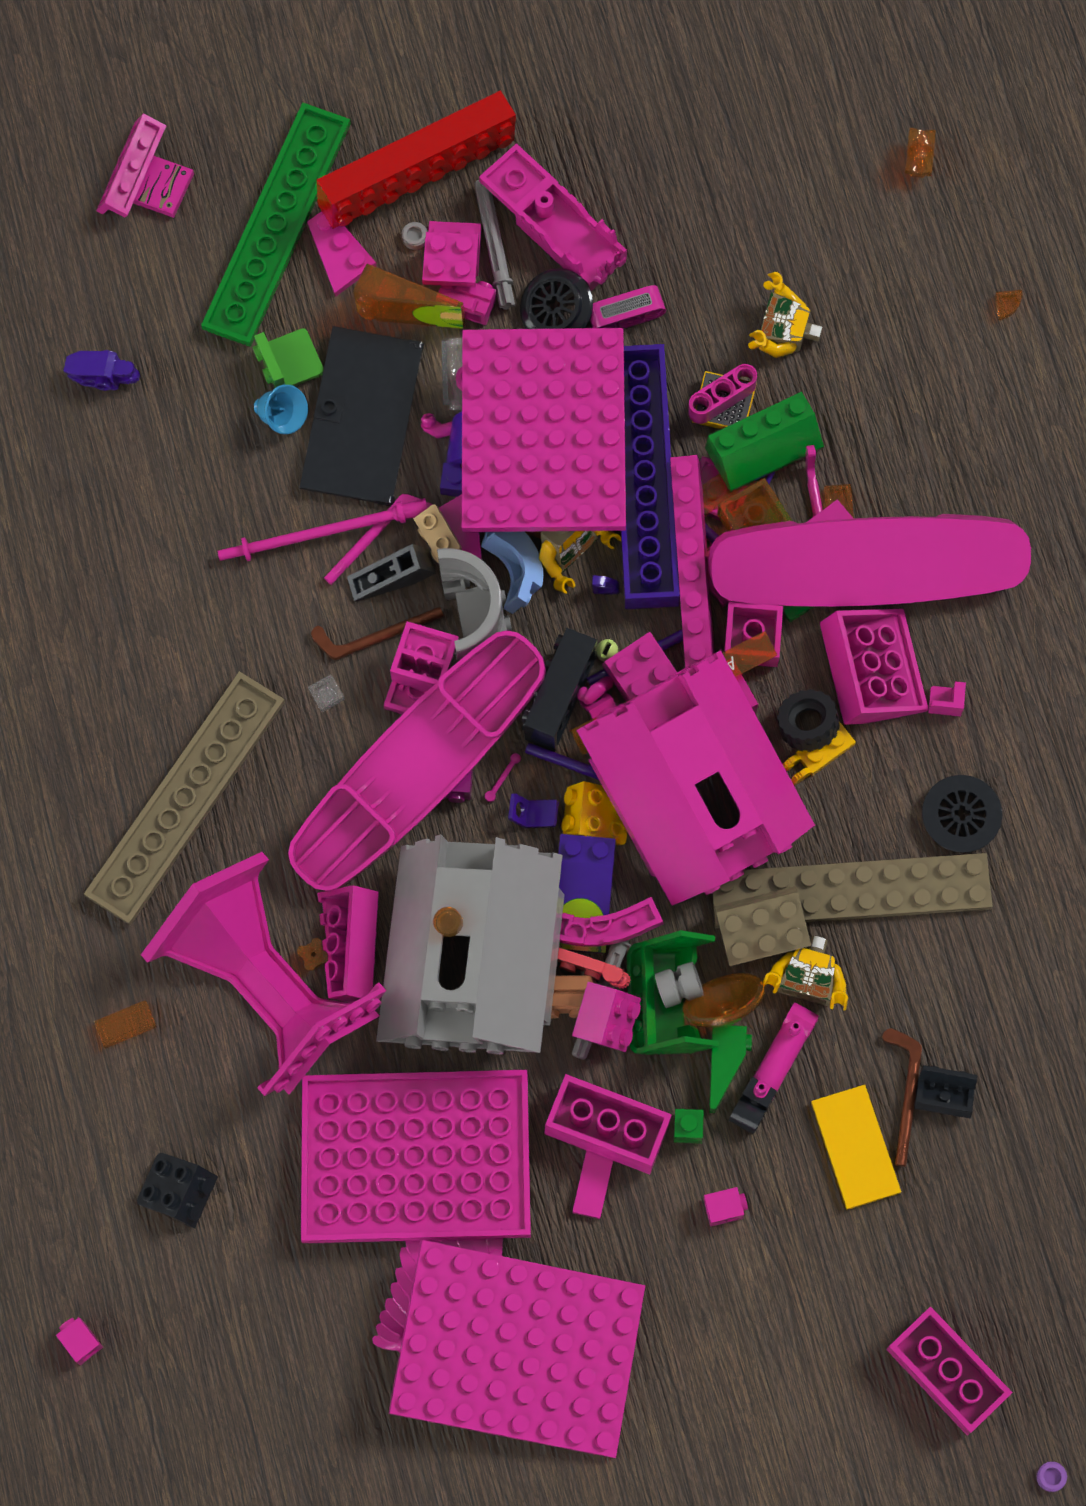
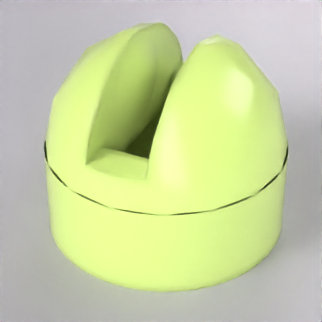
[597,639,618,662]

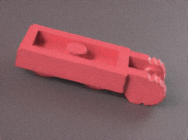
[557,948,631,989]

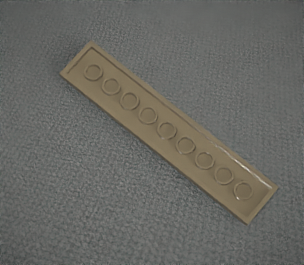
[84,671,285,925]
[712,853,993,929]

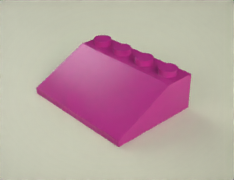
[820,609,929,725]

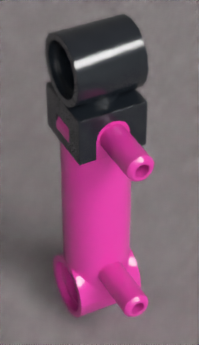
[728,1003,819,1134]

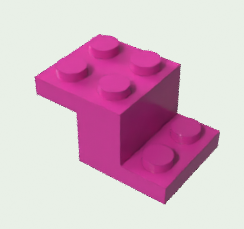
[422,221,482,287]
[384,621,459,714]

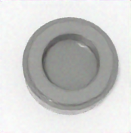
[402,222,428,250]

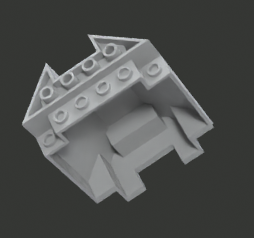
[376,834,565,1055]

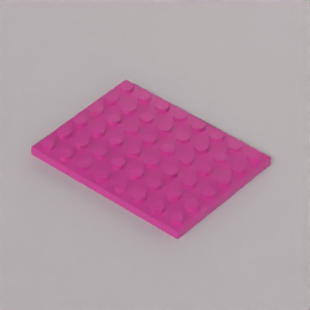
[462,328,626,532]
[301,1070,531,1243]
[388,1240,645,1458]

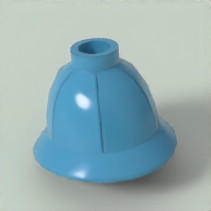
[254,384,308,434]

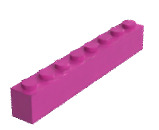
[670,455,715,668]

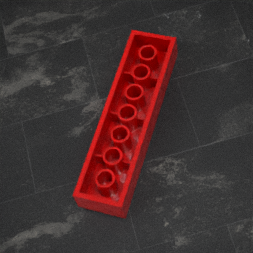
[317,90,516,229]

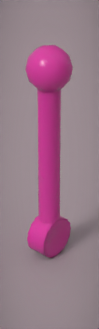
[485,753,521,802]

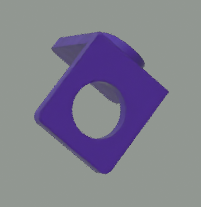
[508,793,559,828]

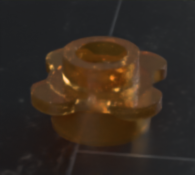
[297,938,328,971]

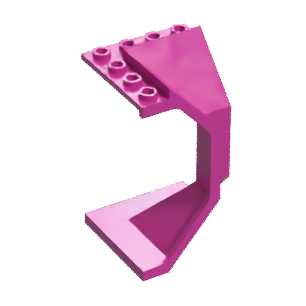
[141,852,386,1096]

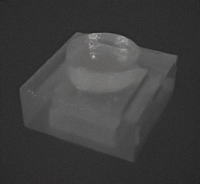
[308,674,345,713]

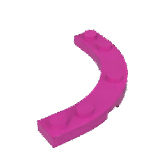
[559,897,664,947]

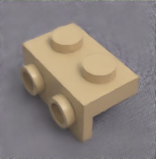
[413,504,462,563]

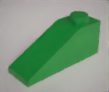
[709,1025,752,1113]

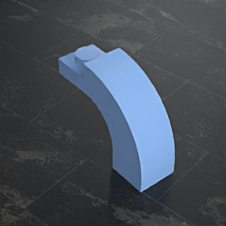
[481,532,543,614]

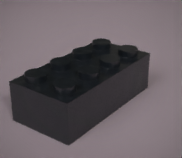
[521,628,597,752]

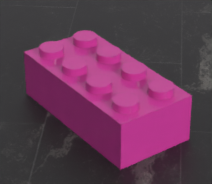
[544,1074,672,1175]
[886,1306,1013,1436]

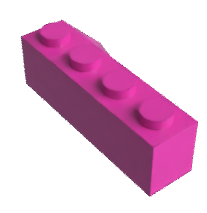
[317,885,378,1003]

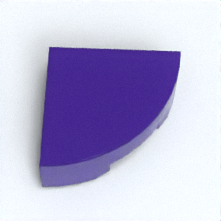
[592,575,620,594]

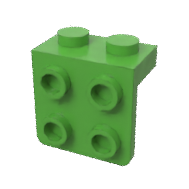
[252,328,324,388]

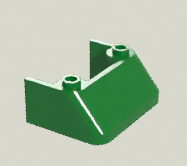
[627,930,719,1055]

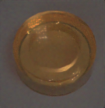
[433,907,463,937]

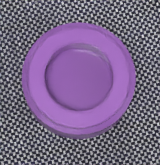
[1037,1462,1067,1492]

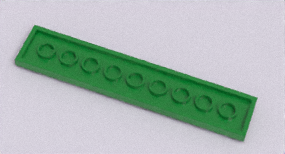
[201,102,351,347]

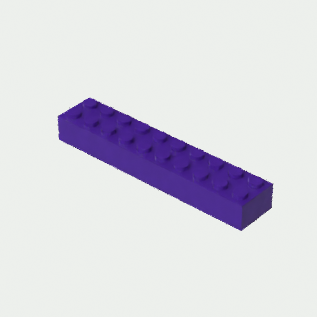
[621,344,680,609]

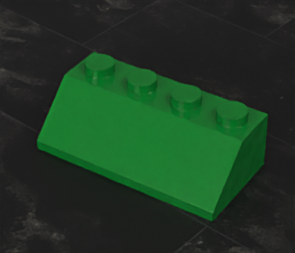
[705,392,824,493]

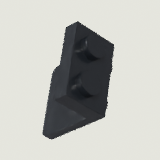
[137,1153,218,1229]

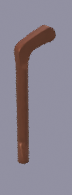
[311,607,444,660]
[882,1028,922,1167]

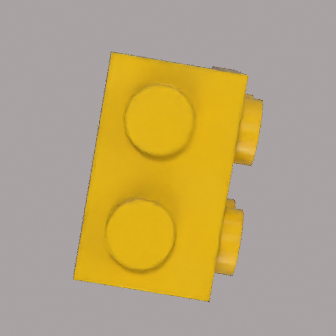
[561,781,627,845]

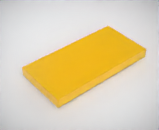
[811,1085,901,1210]

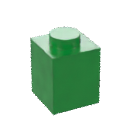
[674,1109,704,1144]

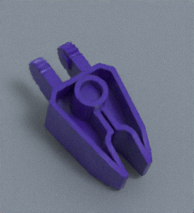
[63,350,140,391]

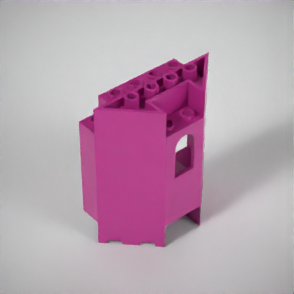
[577,650,815,906]

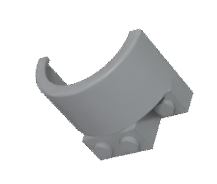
[437,548,512,662]

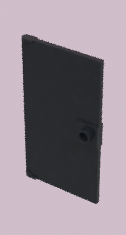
[300,326,424,506]

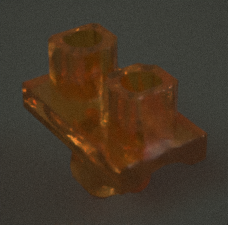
[905,128,936,178]

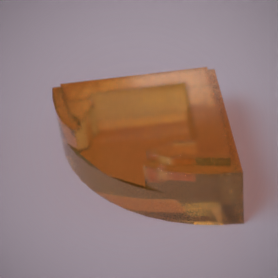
[995,290,1022,320]

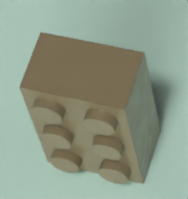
[714,886,811,966]

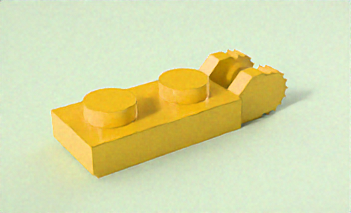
[782,721,856,785]

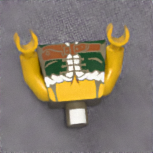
[748,272,823,358]
[539,531,621,594]
[761,936,848,1011]

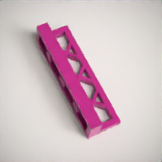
[96,113,166,217]

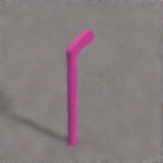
[805,445,823,517]
[324,494,433,585]

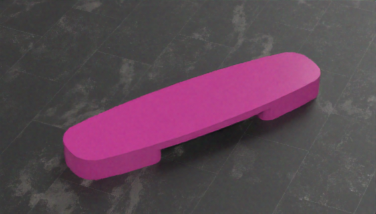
[708,514,1031,607]
[288,630,546,891]

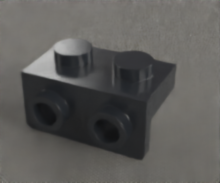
[914,1065,978,1119]

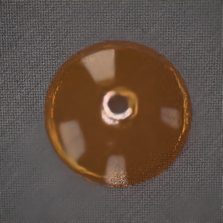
[683,973,765,1028]

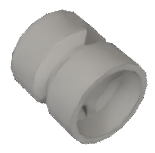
[655,962,704,1008]

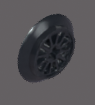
[520,268,593,329]
[922,775,1002,852]

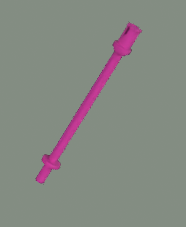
[217,498,427,561]

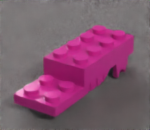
[479,143,627,291]

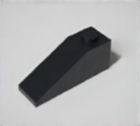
[347,544,436,602]

